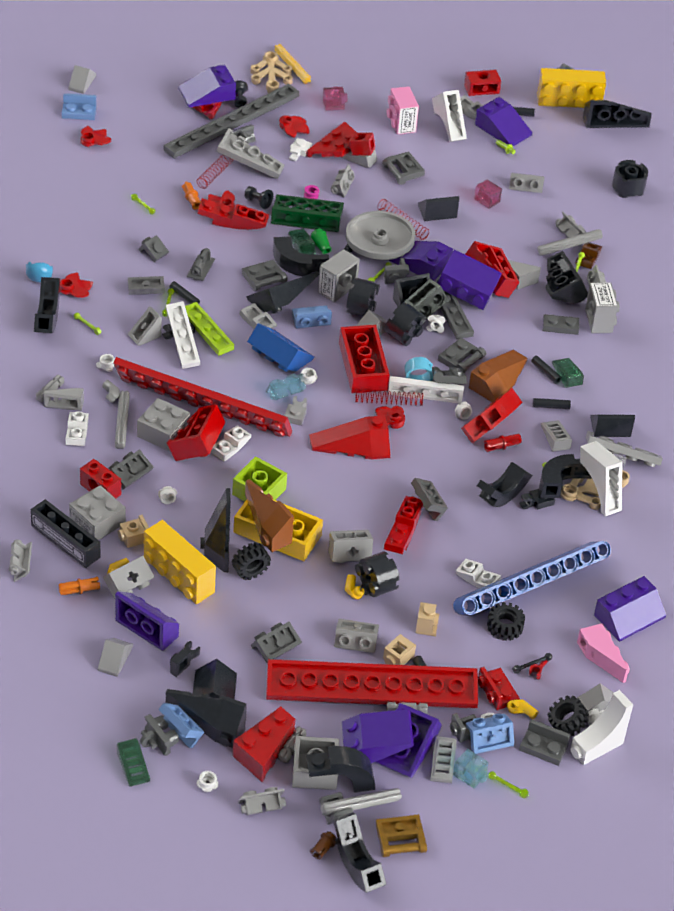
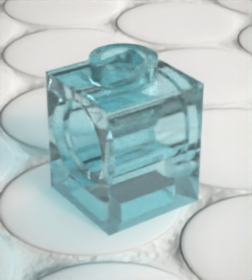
[453,749,489,789]

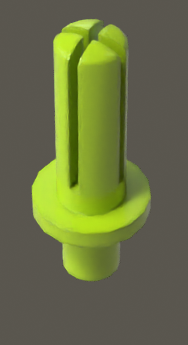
[496,140,516,154]

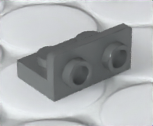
[109,449,154,490]
[411,478,448,521]
[251,621,302,663]
[519,720,570,766]

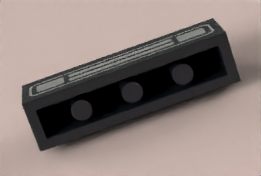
[30,499,101,568]

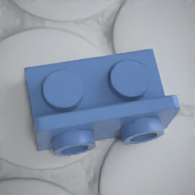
[62,93,96,120]
[292,305,332,328]
[159,703,204,748]
[466,713,514,754]

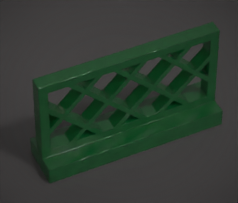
[271,194,344,232]

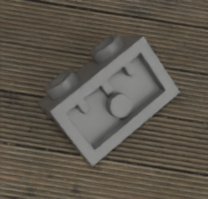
[334,619,379,653]

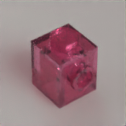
[323,86,348,111]
[474,179,502,209]

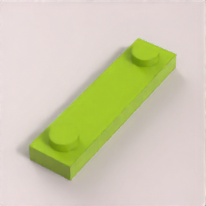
[185,302,234,356]

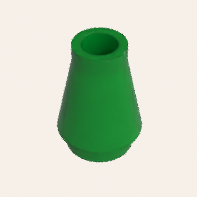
[310,229,332,254]

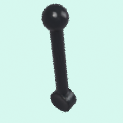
[512,653,553,674]

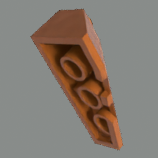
[469,349,528,402]
[245,479,294,552]

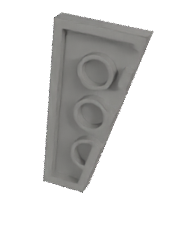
[217,128,285,179]
[585,431,663,467]

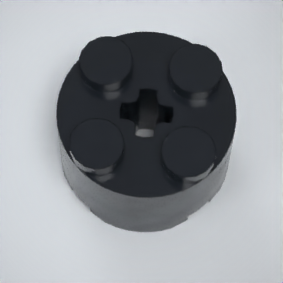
[612,160,648,198]
[346,277,380,316]
[385,302,427,346]
[355,551,399,597]

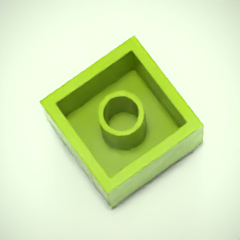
[232,456,287,502]

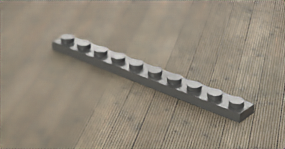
[164,84,299,158]

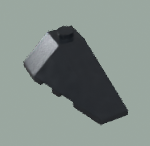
[583,100,652,128]
[546,251,588,304]
[246,271,320,314]
[200,488,231,573]
[165,689,247,748]

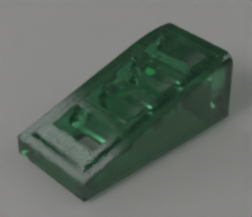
[288,228,316,255]
[552,358,584,388]
[117,738,150,787]

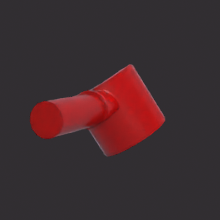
[529,660,548,680]

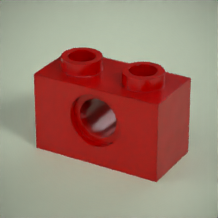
[464,69,501,96]
[80,459,121,498]

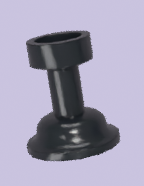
[234,80,248,108]
[244,186,274,209]

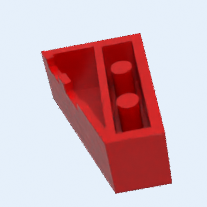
[465,241,520,298]

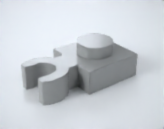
[284,396,307,426]

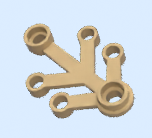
[250,51,293,93]
[560,470,630,510]

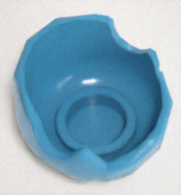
[26,262,53,283]

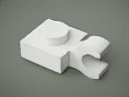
[289,138,312,161]

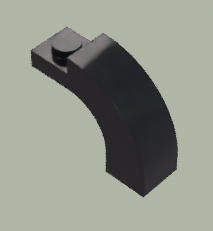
[273,237,329,277]
[34,277,60,333]
[539,454,592,498]
[476,462,533,507]
[306,746,375,792]
[333,812,387,892]

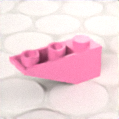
[577,623,629,683]

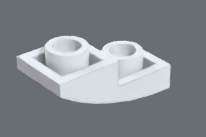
[66,411,89,446]
[210,425,251,462]
[456,559,501,588]

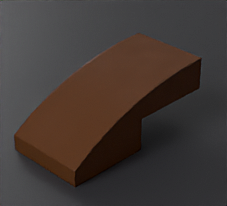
[575,242,602,269]

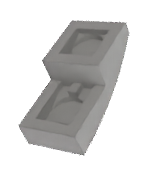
[460,95,483,119]
[239,303,277,329]

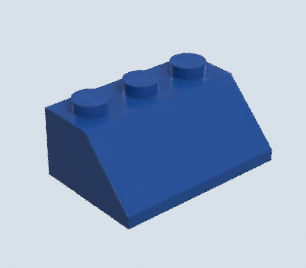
[247,323,315,372]

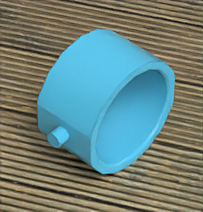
[404,357,433,381]

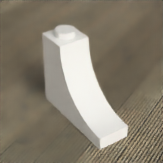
[432,90,467,142]
[580,441,622,516]
[570,690,633,765]

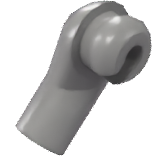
[102,380,120,403]

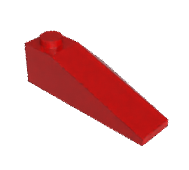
[309,415,391,460]

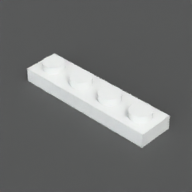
[166,301,200,369]
[388,376,464,404]

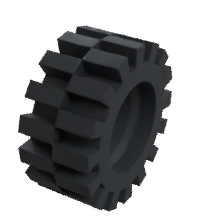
[232,542,271,580]
[487,602,525,641]
[547,695,589,736]

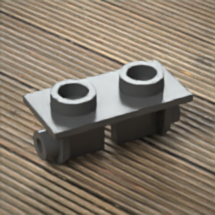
[187,248,215,281]

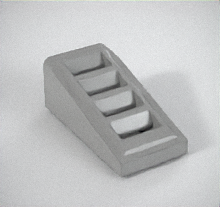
[342,149,377,168]
[44,388,84,411]
[541,420,572,452]
[430,736,457,783]

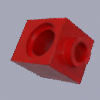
[348,132,376,156]

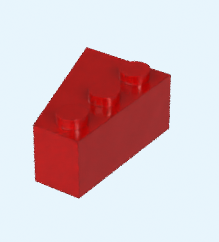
[167,404,226,461]
[233,706,296,782]

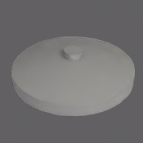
[346,211,415,260]

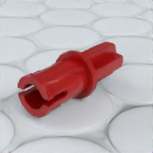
[484,434,522,452]

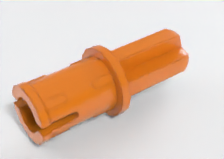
[182,181,201,210]
[58,576,100,595]

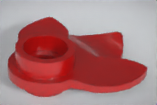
[279,115,310,138]
[80,126,112,147]
[208,190,235,208]
[59,273,93,298]
[375,405,406,429]

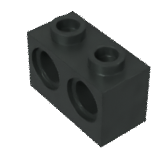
[404,279,448,319]

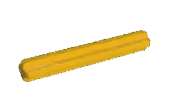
[274,44,311,84]

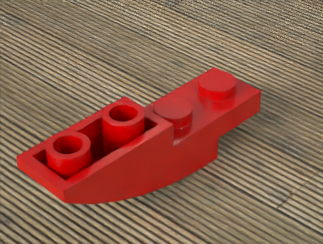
[197,198,269,230]
[461,387,523,443]
[383,496,423,555]

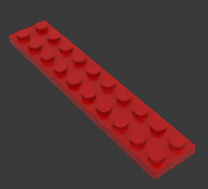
[113,357,292,437]
[266,659,478,709]

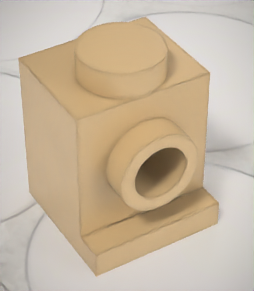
[118,515,149,548]
[416,602,439,637]
[383,634,416,665]

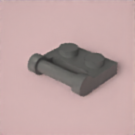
[382,151,425,185]
[242,259,288,291]
[438,338,486,373]
[432,366,467,384]

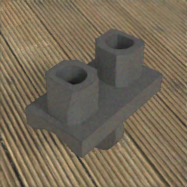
[224,124,256,144]
[140,714,179,756]

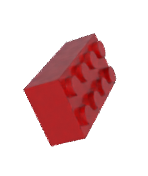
[339,325,390,393]

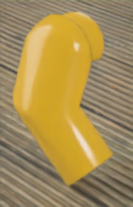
[107,558,130,574]
[344,574,365,599]
[507,699,539,719]

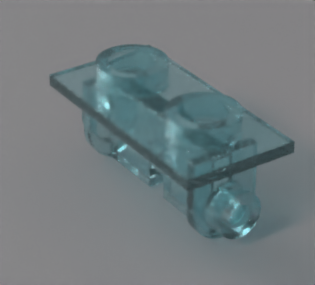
[266,373,306,400]

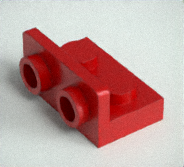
[478,666,520,710]

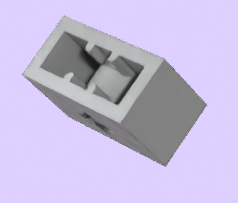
[328,530,373,563]
[103,556,154,599]

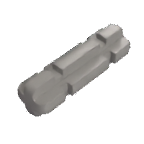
[36,374,64,402]
[386,702,428,714]
[278,726,306,763]

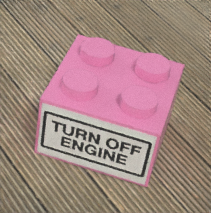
[387,86,419,134]

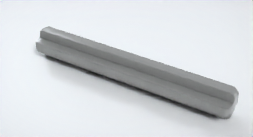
[537,229,603,256]
[115,390,130,449]
[321,788,402,816]

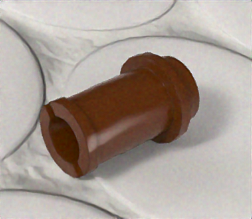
[310,831,337,860]

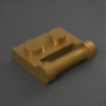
[375,814,427,857]

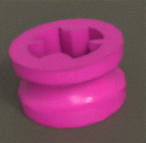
[304,185,320,199]

